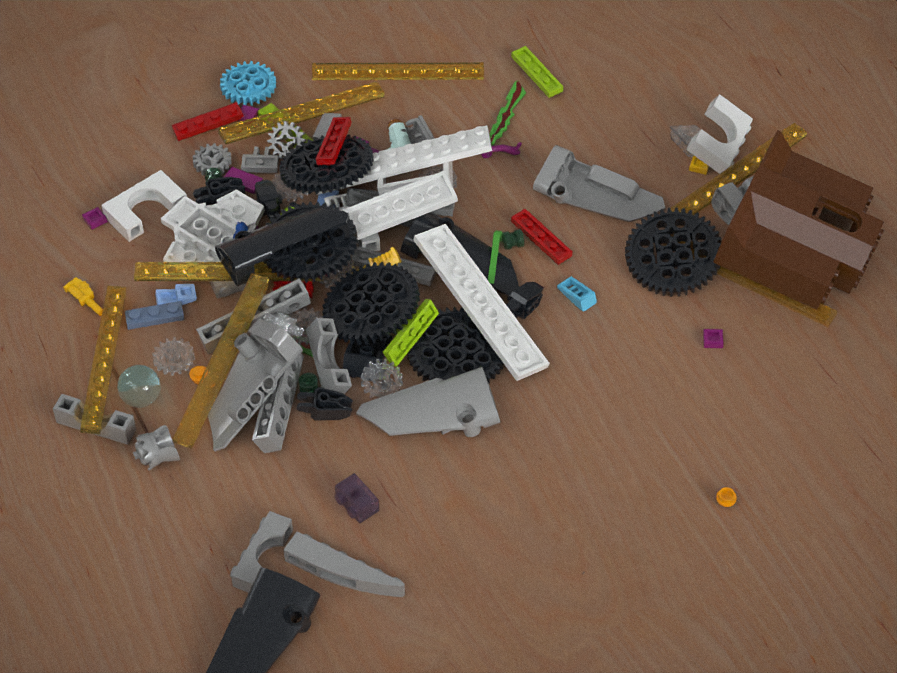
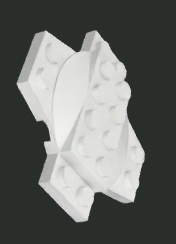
[161,190,265,281]

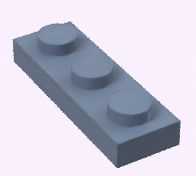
[125,301,184,330]

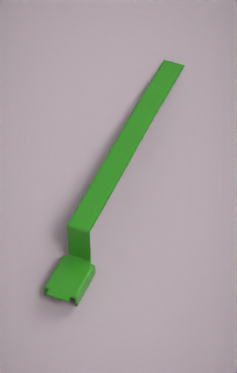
[488,230,503,284]

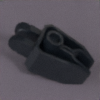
[193,177,246,206]
[255,180,283,219]
[506,282,544,319]
[297,387,353,421]

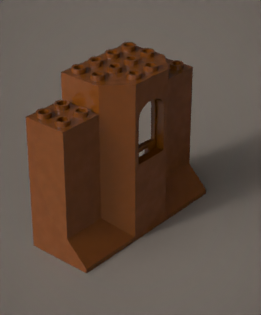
[713,130,884,310]

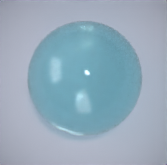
[117,365,161,408]

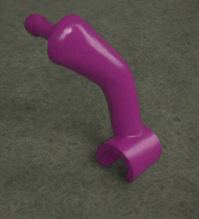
[481,142,522,158]

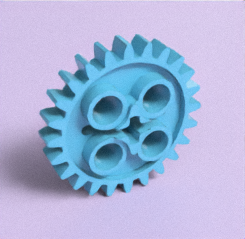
[220,61,276,106]

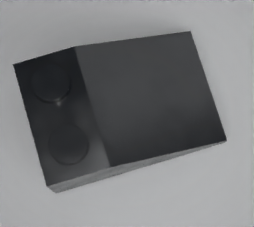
[343,336,393,381]

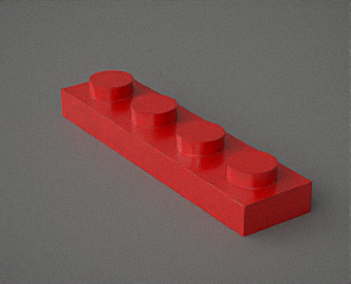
[171,102,244,141]
[316,117,352,166]
[511,209,573,265]

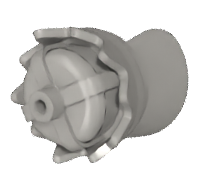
[133,425,180,471]

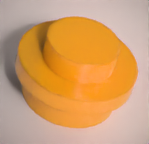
[189,366,209,384]
[716,487,737,507]

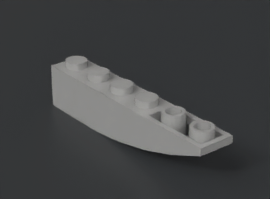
[284,532,405,597]

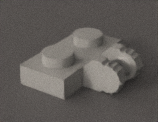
[241,146,279,173]

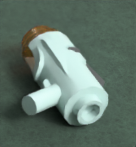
[386,119,415,150]

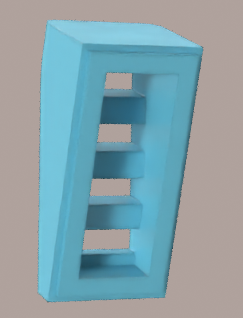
[557,276,597,312]

